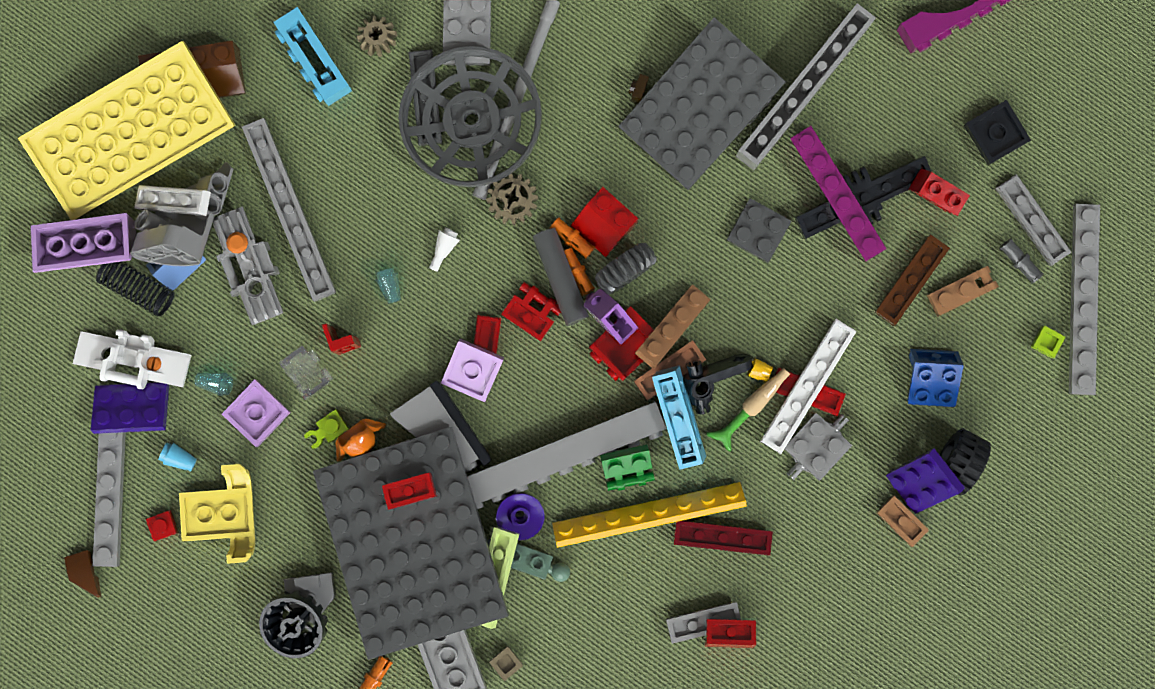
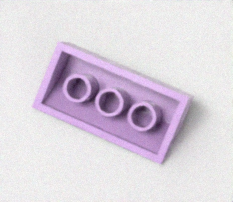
[31,213,136,273]

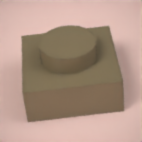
[489,646,524,681]

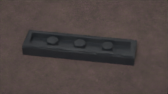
[430,381,492,465]

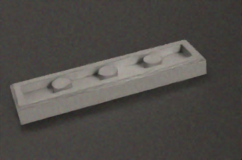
[995,174,1071,266]

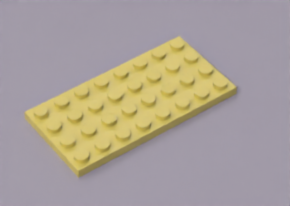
[18,41,236,220]

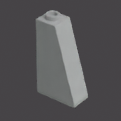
[390,386,479,473]

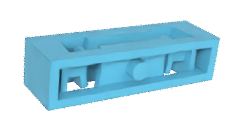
[274,7,352,106]
[652,365,706,470]

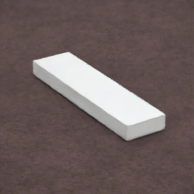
[134,185,211,216]

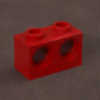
[909,169,970,216]

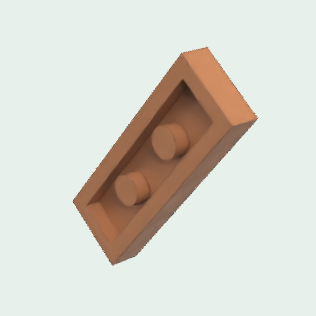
[633,340,706,401]

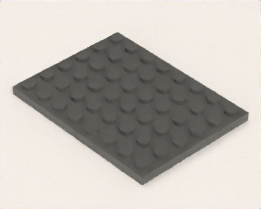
[313,427,509,660]

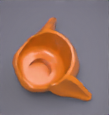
[335,419,386,462]

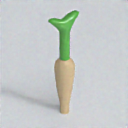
[706,367,790,452]

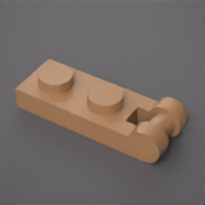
[927,266,999,317]

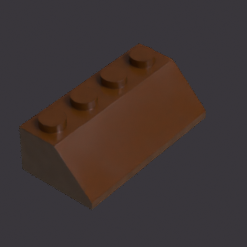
[138,40,246,98]

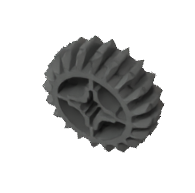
[595,243,657,295]

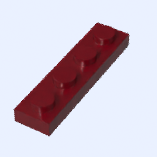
[673,521,773,556]

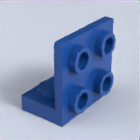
[907,349,964,407]

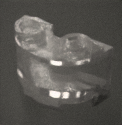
[279,346,333,401]

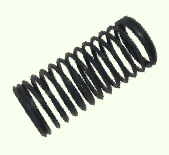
[96,261,175,317]

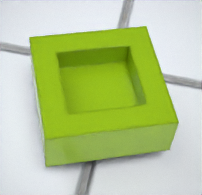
[1031,325,1065,358]

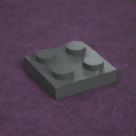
[726,198,791,263]

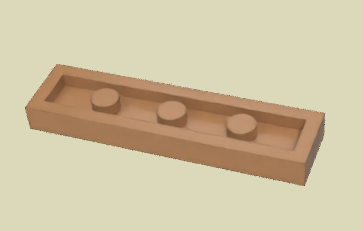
[635,284,711,369]

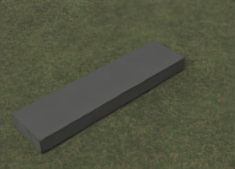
[409,49,443,146]

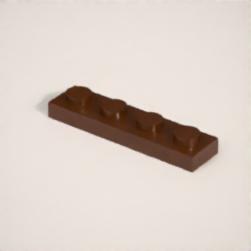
[874,234,950,326]

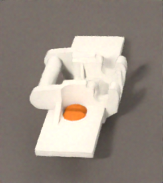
[72,329,192,389]

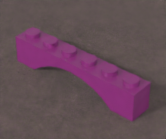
[897,0,1012,54]
[790,126,887,262]

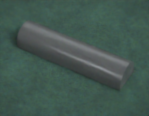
[533,228,589,326]

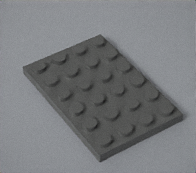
[618,17,786,190]

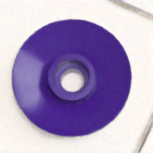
[496,493,545,540]

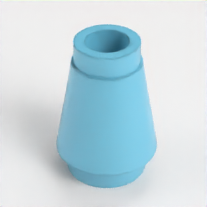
[158,442,197,472]

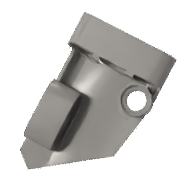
[130,162,234,266]

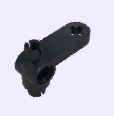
[683,354,753,415]

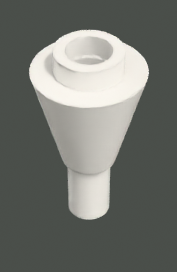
[429,227,460,272]

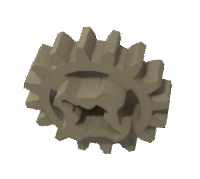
[486,173,538,226]

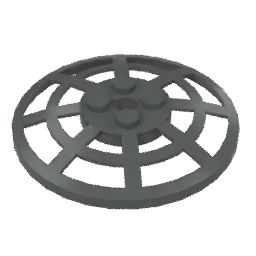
[399,46,542,187]

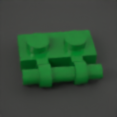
[600,444,655,491]

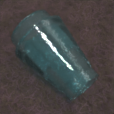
[375,267,402,304]
[195,373,233,396]

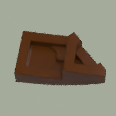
[64,550,101,598]

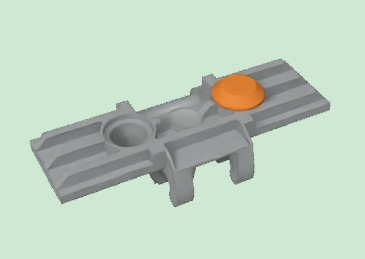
[213,207,284,325]

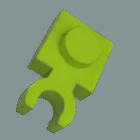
[304,409,350,449]

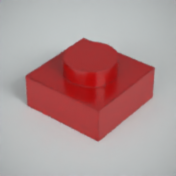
[146,510,179,542]

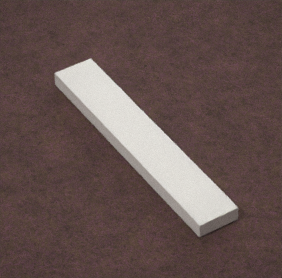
[760,319,856,454]

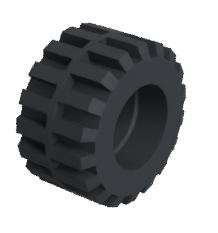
[940,428,991,496]

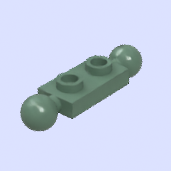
[487,539,570,582]

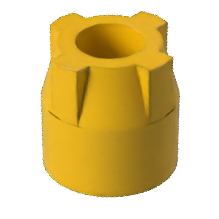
[747,358,773,382]

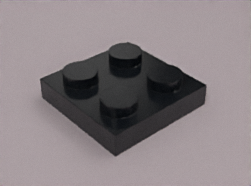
[964,100,1031,165]

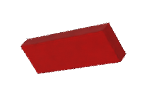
[775,368,846,416]

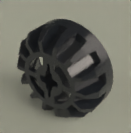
[259,591,328,658]

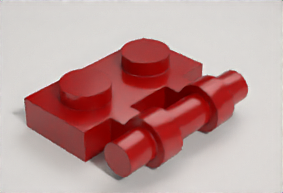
[501,282,561,342]

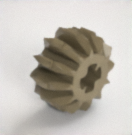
[357,15,398,57]

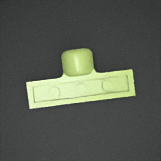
[482,527,519,629]

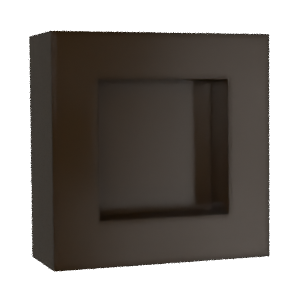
[629,74,649,104]

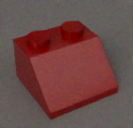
[571,187,639,258]

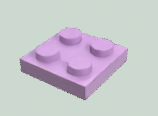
[441,339,504,402]
[222,379,291,447]

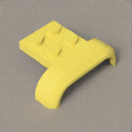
[179,464,255,564]

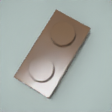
[876,495,929,547]

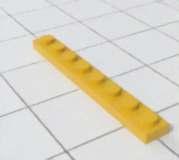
[552,482,746,548]

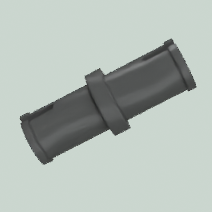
[999,238,1043,284]

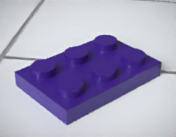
[91,383,169,434]
[885,449,965,514]

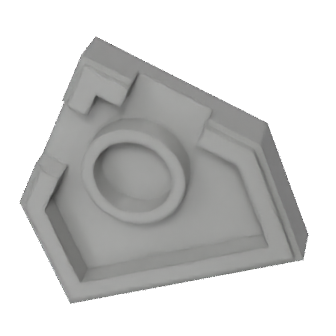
[284,572,336,624]

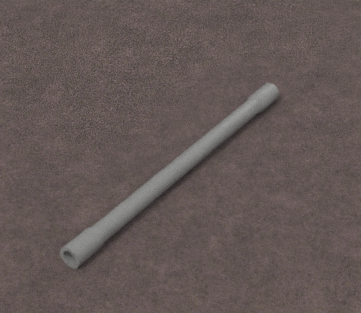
[472,0,560,200]

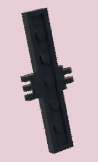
[794,156,932,239]

